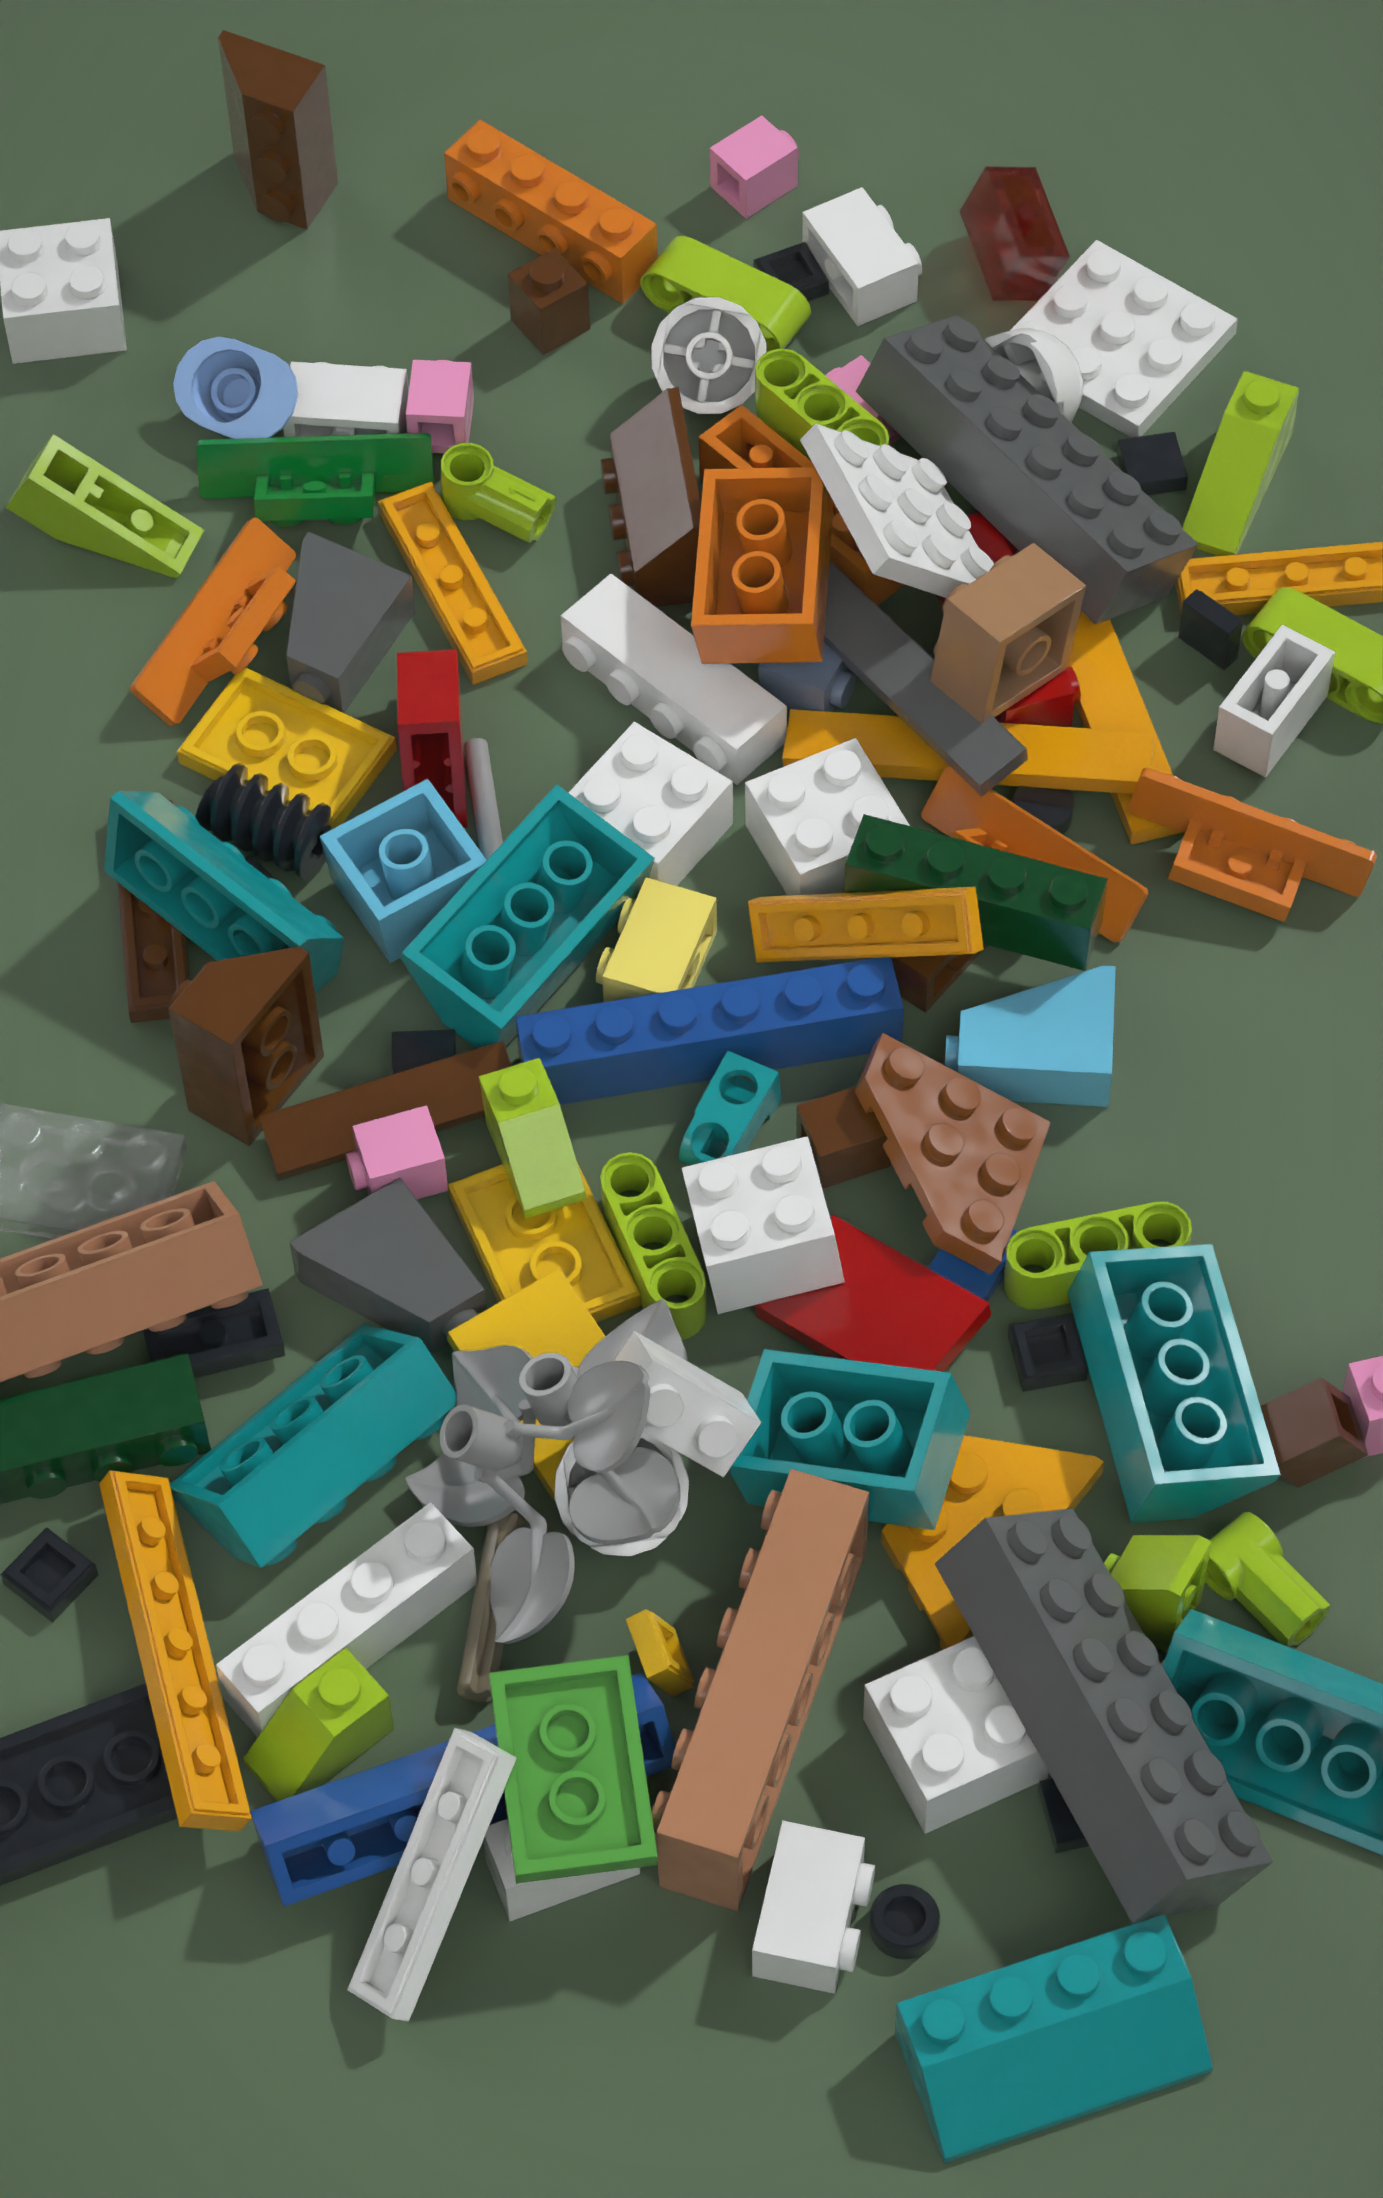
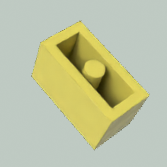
[596,877,717,1002]

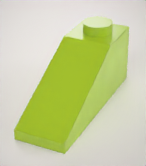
[1182,371,1299,556]
[6,434,204,579]

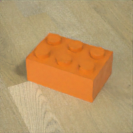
[691,467,833,664]

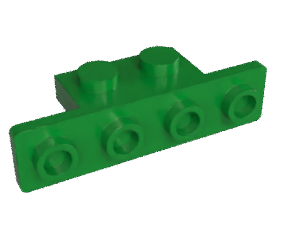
[196,433,434,526]

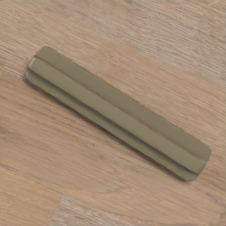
[457,1513,526,1703]

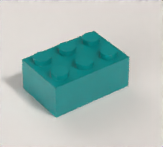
[729,1349,971,1530]

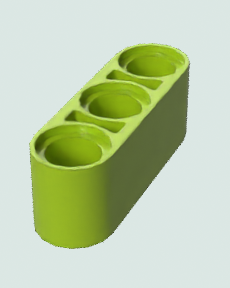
[640,236,811,353]
[755,349,889,460]
[1242,587,1383,724]
[600,1152,707,1340]
[1004,1202,1192,1310]

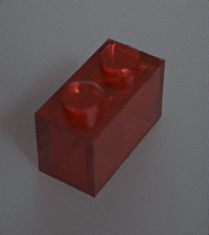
[959,166,1070,301]

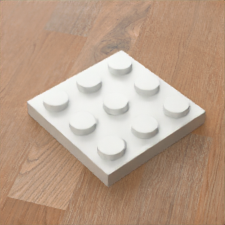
[1010,240,1238,438]
[800,424,994,598]

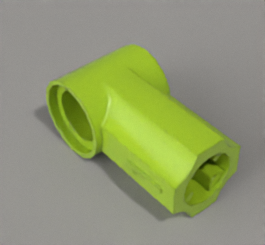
[441,443,556,543]
[1205,1512,1330,1647]

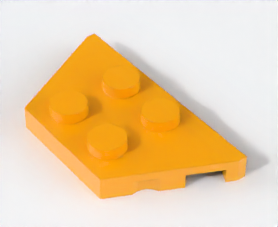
[881,1435,1104,1650]

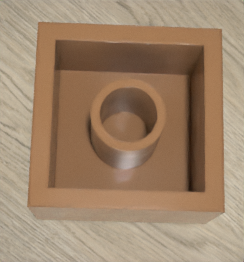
[930,543,1086,724]

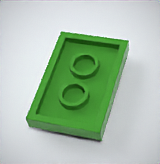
[489,1655,658,1884]

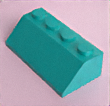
[400,784,655,1049]
[104,791,344,993]
[1067,1244,1281,1523]
[170,1324,457,1568]
[1162,1609,1383,1856]
[895,1914,1213,2163]

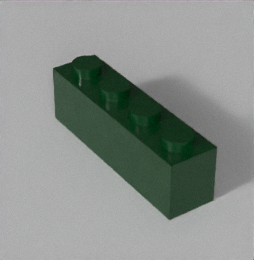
[844,814,1108,971]
[0,1353,211,1505]

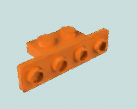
[130,518,296,726]
[921,766,1148,942]
[1128,768,1377,923]

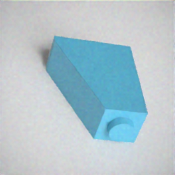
[945,965,1116,1107]

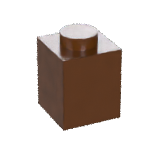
[508,248,590,355]
[796,1086,891,1189]
[1260,1377,1368,1488]

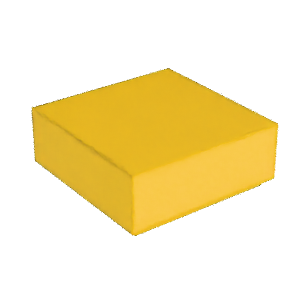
[626,1609,694,1697]

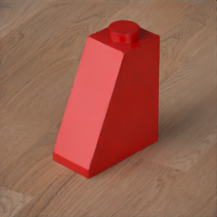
[397,649,468,828]

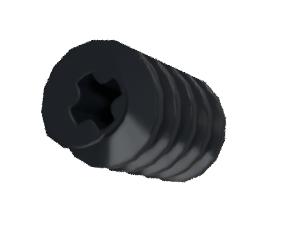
[195,763,332,880]

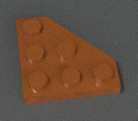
[855,1033,1051,1275]

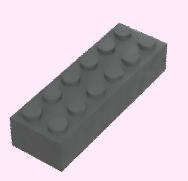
[856,315,1199,625]
[935,1508,1273,1924]

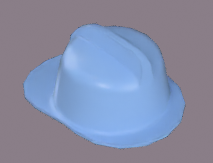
[173,337,298,439]

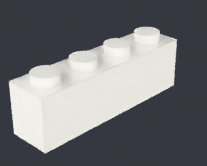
[561,574,787,785]
[216,1502,477,1737]

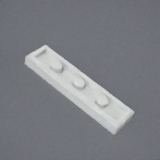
[347,1728,517,2022]

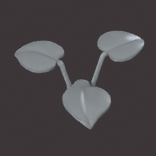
[406,1299,687,1545]
[440,1345,650,1644]

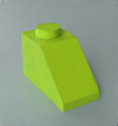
[479,1058,587,1219]
[1104,1535,1212,1653]
[243,1648,394,1801]

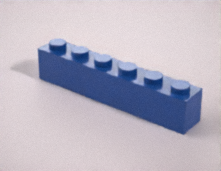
[515,957,904,1105]
[250,1672,675,1907]

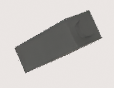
[286,531,415,713]
[290,1178,487,1354]

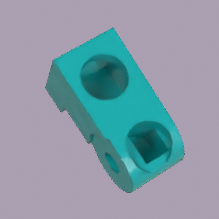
[679,1050,782,1166]

